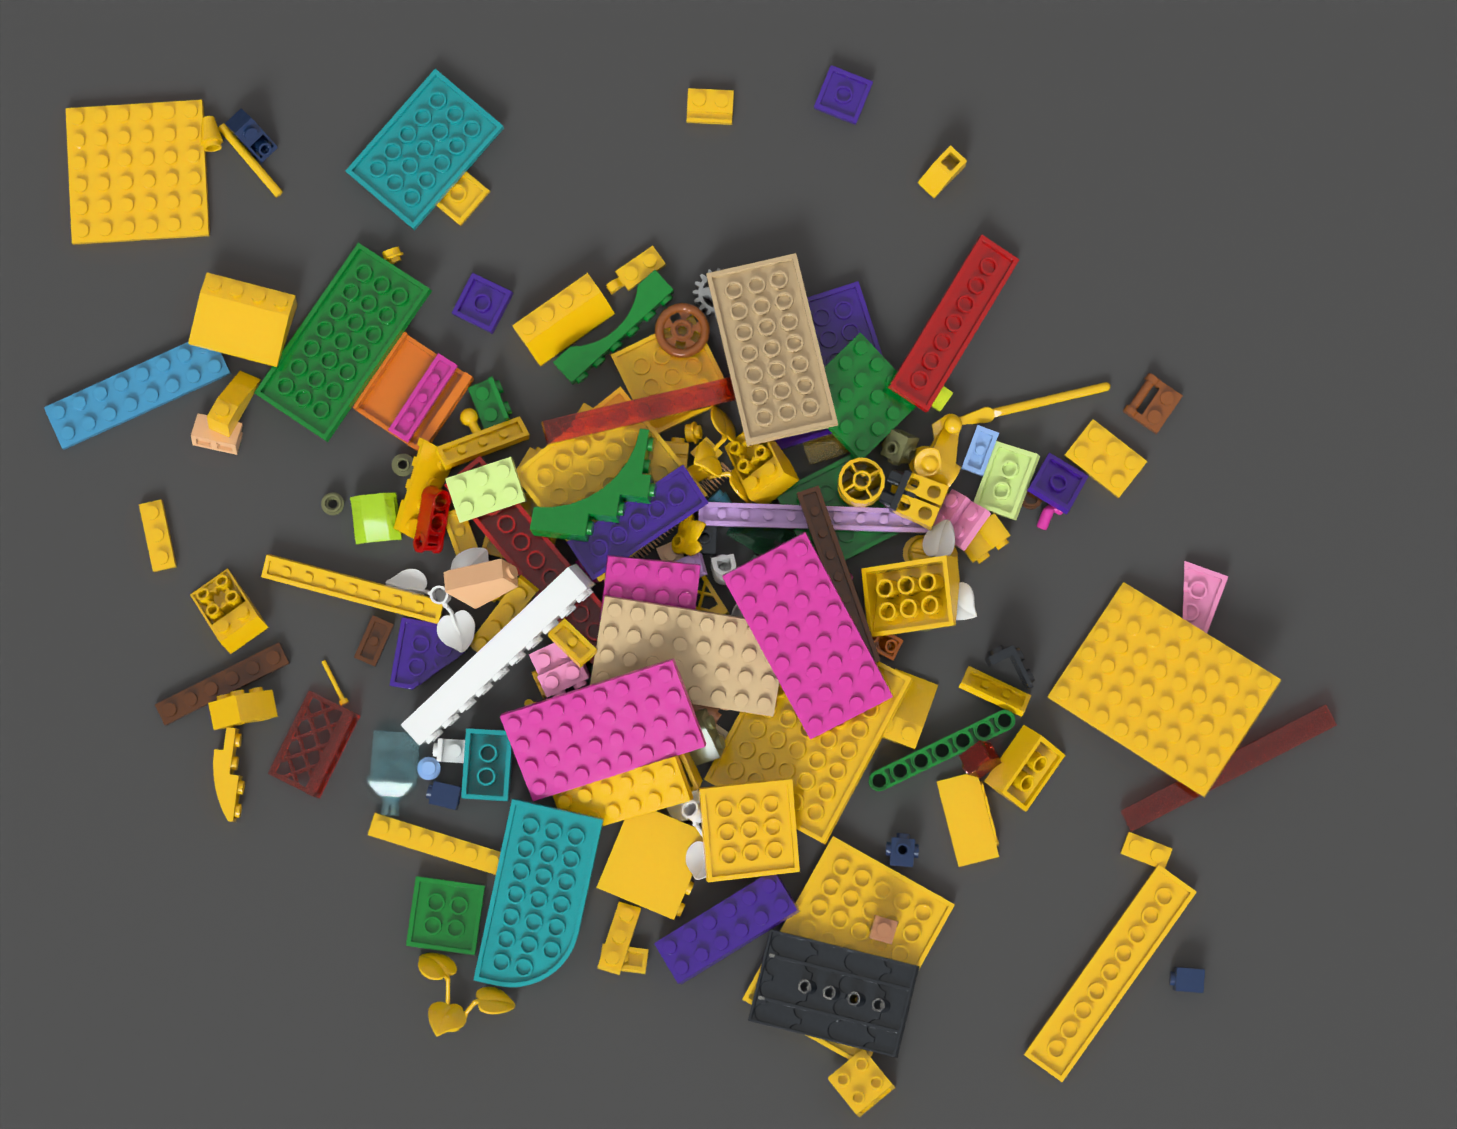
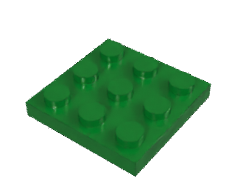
[406,876,485,955]

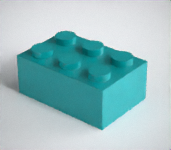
[461,728,513,802]

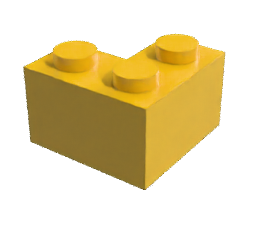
[208,687,278,730]

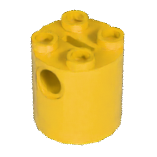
[837,458,885,507]

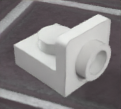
[433,738,465,763]

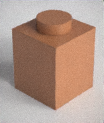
[868,915,898,944]

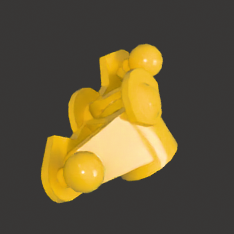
[890,414,962,494]

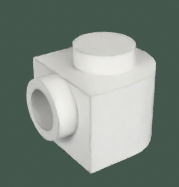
[711,554,736,585]

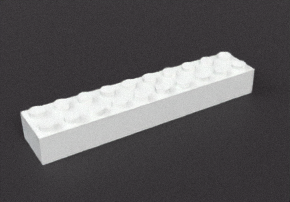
[401,564,595,745]

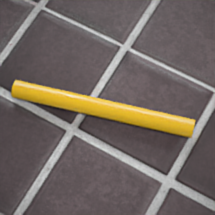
[218,123,283,198]

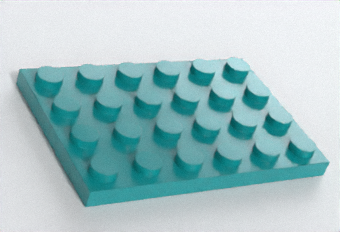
[345,69,504,231]

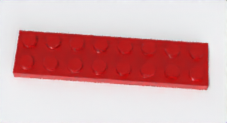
[888,235,1020,412]

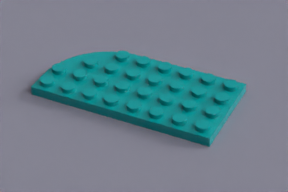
[474,798,604,987]

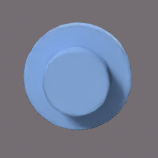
[417,757,441,780]

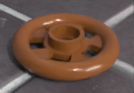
[655,303,710,358]

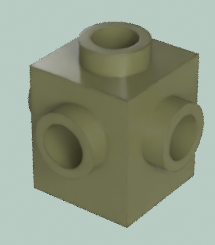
[881,429,920,466]

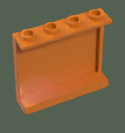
[353,332,474,452]

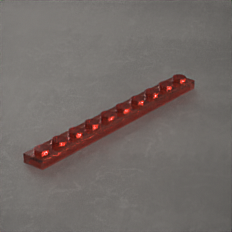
[541,377,736,445]
[1120,705,1337,832]

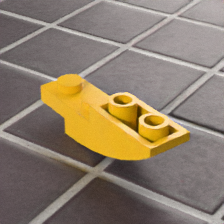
[213,727,245,822]

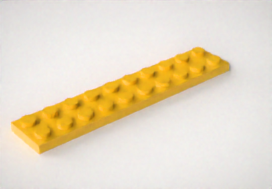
[1023,864,1197,1082]

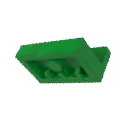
[468,376,513,429]

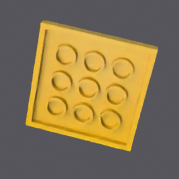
[611,315,734,434]
[699,778,800,882]

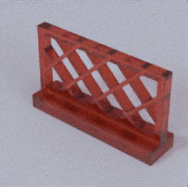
[268,691,361,799]

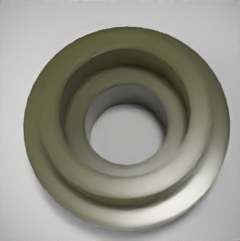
[392,454,414,477]
[321,492,344,516]

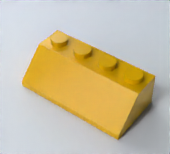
[512,273,615,367]

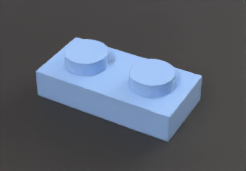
[961,425,999,477]

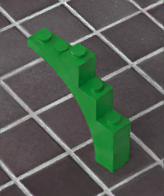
[530,429,657,542]

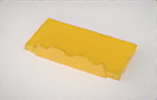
[936,771,999,867]

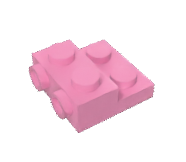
[933,489,991,551]
[529,643,591,697]

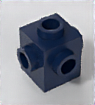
[885,833,919,867]

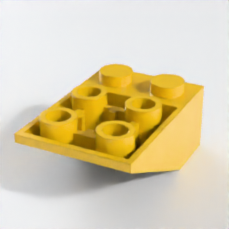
[724,432,799,504]
[190,568,269,654]

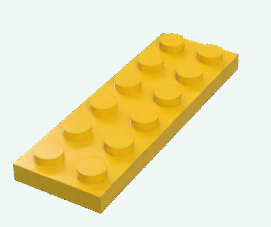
[552,755,693,826]

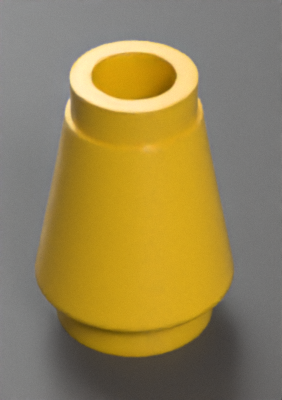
[200,116,223,152]

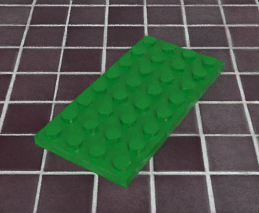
[254,243,432,442]

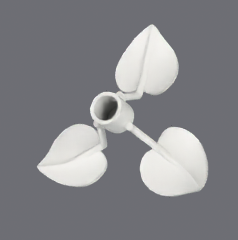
[923,519,977,620]
[385,548,489,653]
[667,789,706,880]

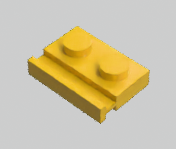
[686,88,734,125]

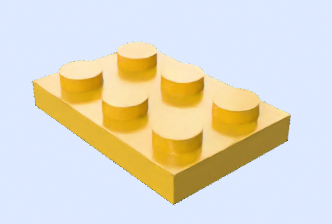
[1064,419,1147,498]

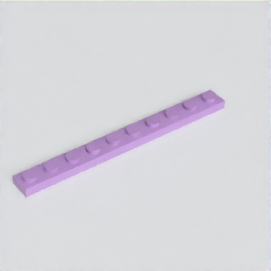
[698,502,928,533]

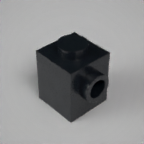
[698,526,717,556]

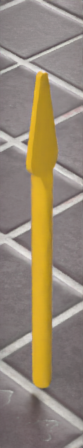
[959,382,1111,425]

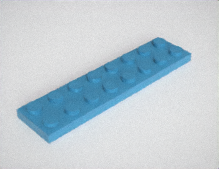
[44,342,231,450]

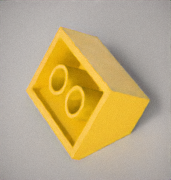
[984,725,1066,812]

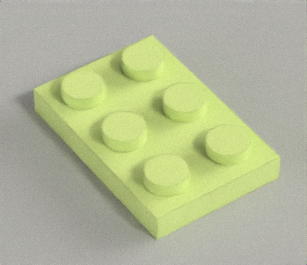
[974,441,1040,520]
[445,457,527,523]

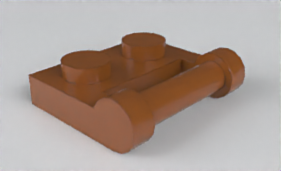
[1123,373,1183,434]

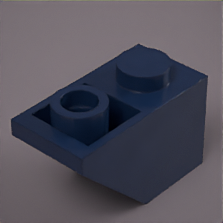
[225,108,278,163]

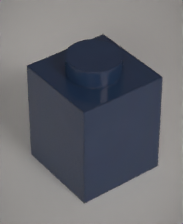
[426,781,462,810]
[1169,966,1205,993]

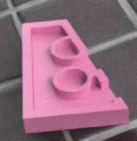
[1183,561,1228,633]

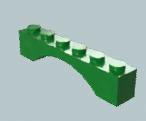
[553,270,674,385]

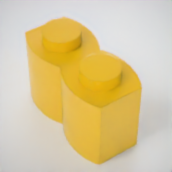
[964,513,1011,564]

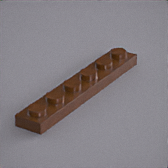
[155,642,290,725]

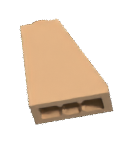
[444,559,518,609]

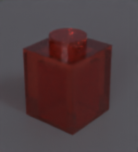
[959,740,1002,778]

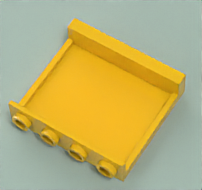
[596,811,703,920]

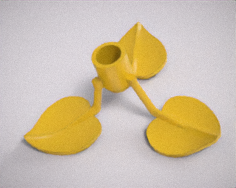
[687,406,752,503]
[418,953,516,1037]

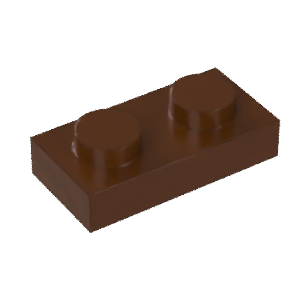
[354,615,394,667]

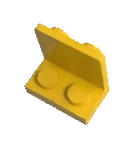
[828,1049,895,1117]

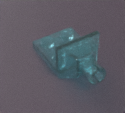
[367,731,420,816]

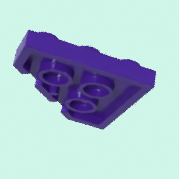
[389,617,467,690]

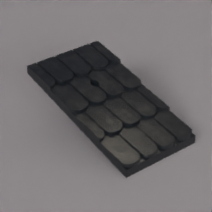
[748,929,920,1058]

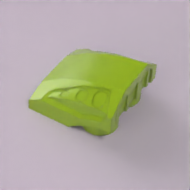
[350,493,402,545]

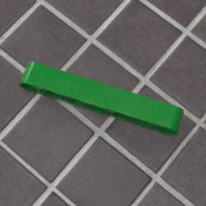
[868,710,1015,791]

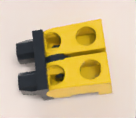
[879,470,949,531]

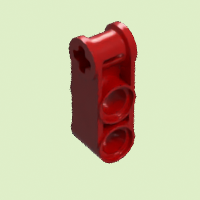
[413,485,451,554]

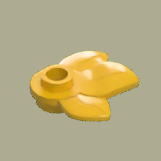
[671,514,706,556]

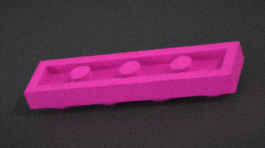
[388,353,458,443]

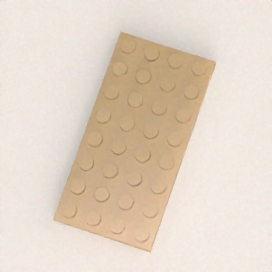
[706,253,838,446]
[590,595,779,717]

